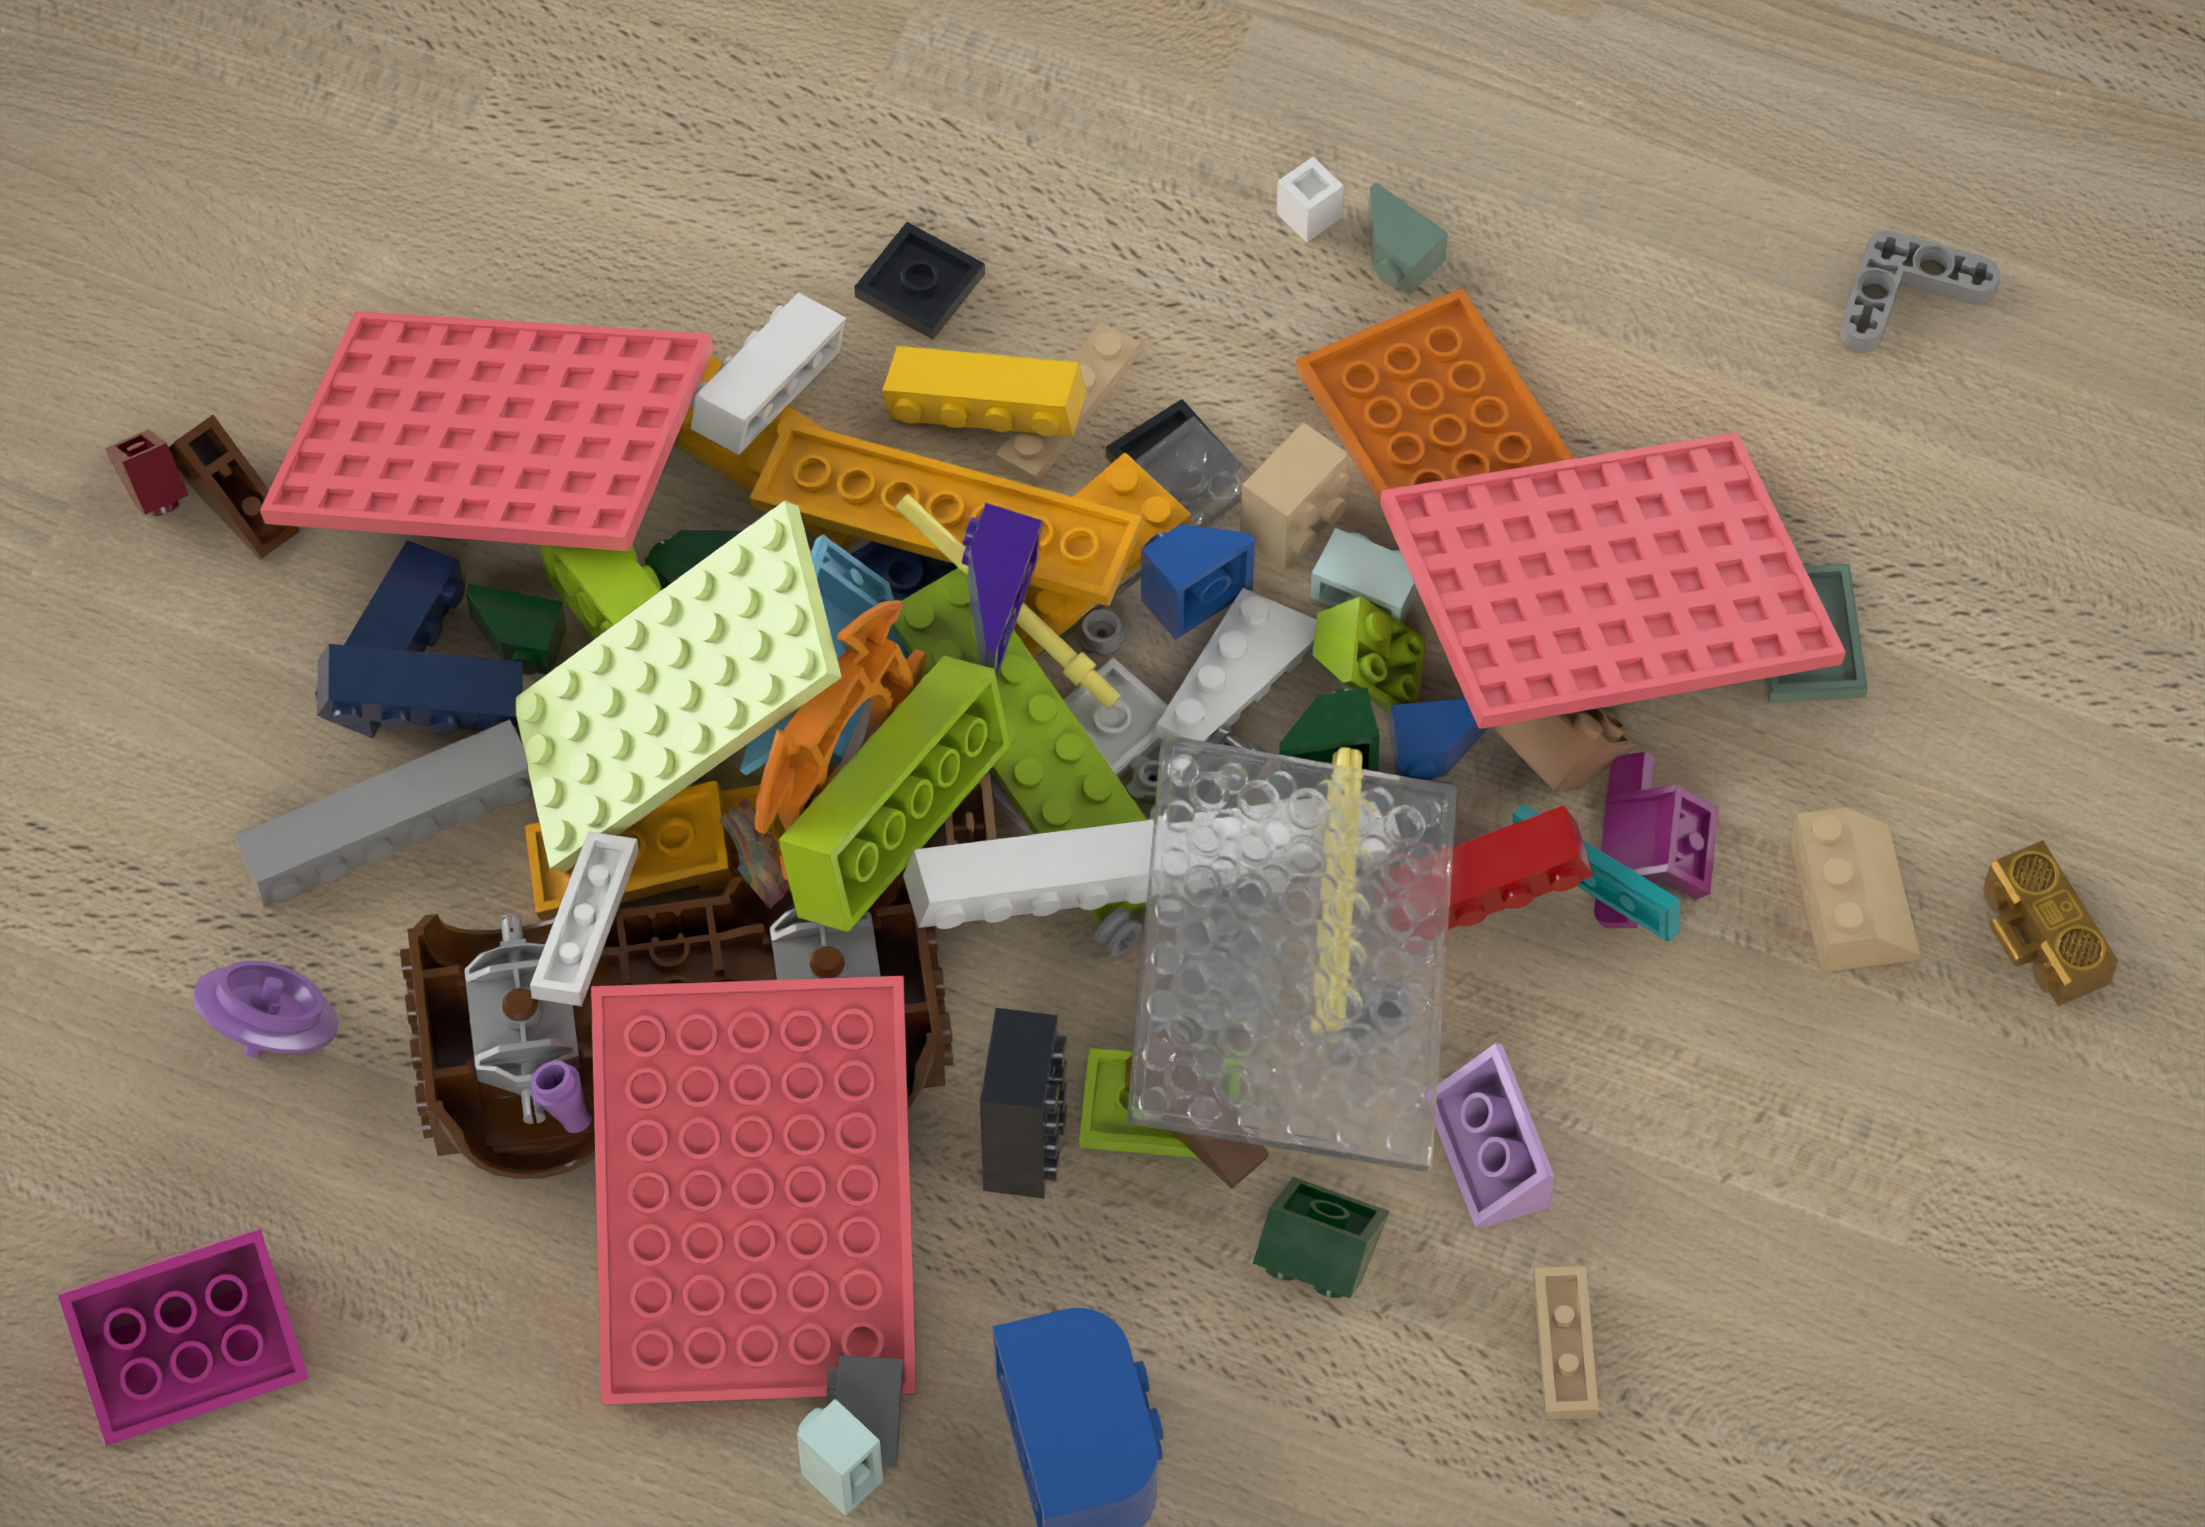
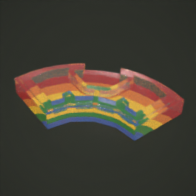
[719,799,788,909]

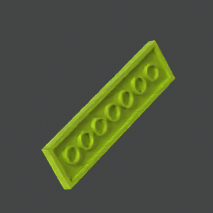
[890,568,1163,927]

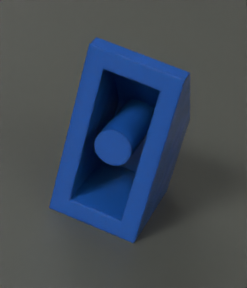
[1389,699,1488,781]

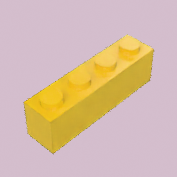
[882,346,1087,437]

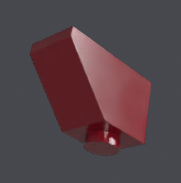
[105,429,189,516]

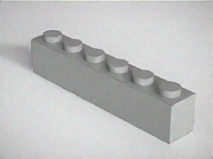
[234,720,533,906]

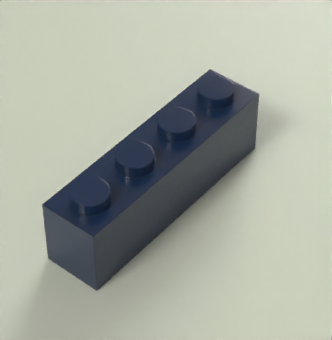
[315,540,465,738]
[317,644,523,733]

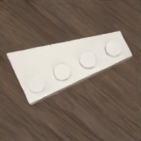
[1155,588,1316,755]

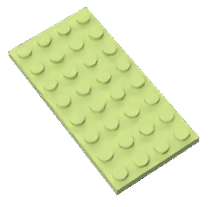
[516,501,842,873]

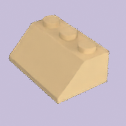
[1790,807,1921,973]

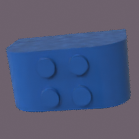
[992,1308,1164,1527]

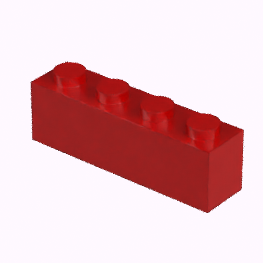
[1378,805,1593,945]

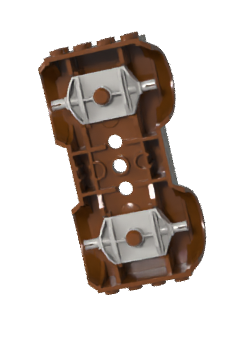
[400,864,954,1179]

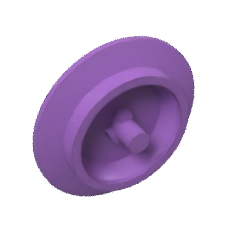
[193,961,338,1058]

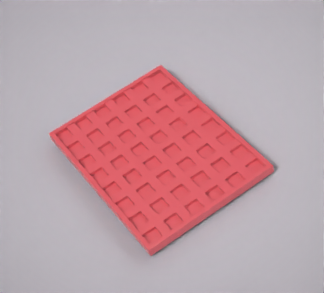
[260,311,714,551]
[1379,432,1846,729]

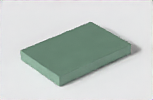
[1765,564,1868,703]

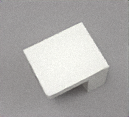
[1277,157,1344,243]

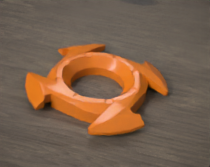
[755,600,927,881]

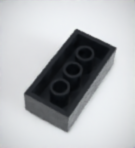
[980,1007,1067,1199]

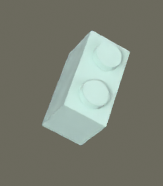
[1310,528,1419,624]
[797,1399,883,1516]

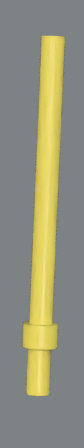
[895,494,1122,710]

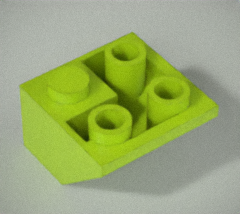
[1312,596,1426,713]

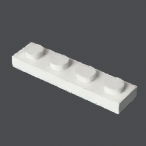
[530,831,639,1006]

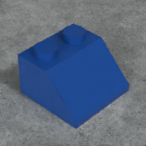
[1141,524,1255,640]

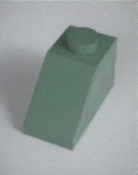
[1368,183,1448,295]

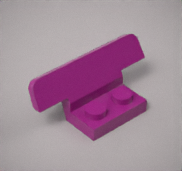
[1594,752,1719,928]

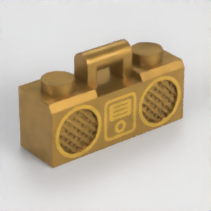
[1983,840,2118,1007]

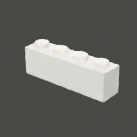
[690,292,846,455]

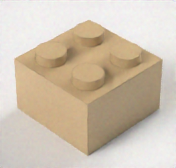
[1240,422,1349,568]

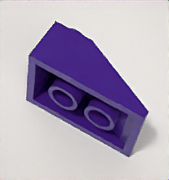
[962,502,1042,678]

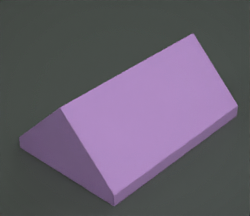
[1424,1043,1555,1228]

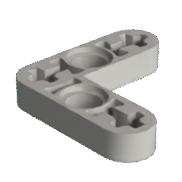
[1840,231,2000,353]

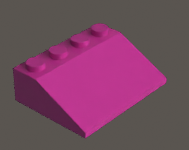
[58,1227,309,1446]

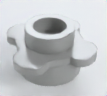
[1127,755,1179,805]

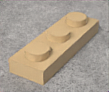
[1533,1266,1599,1420]

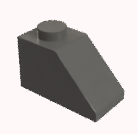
[827,1355,904,1467]

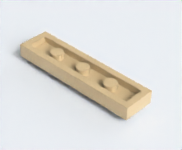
[995,321,1141,486]

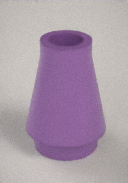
[531,1061,592,1133]

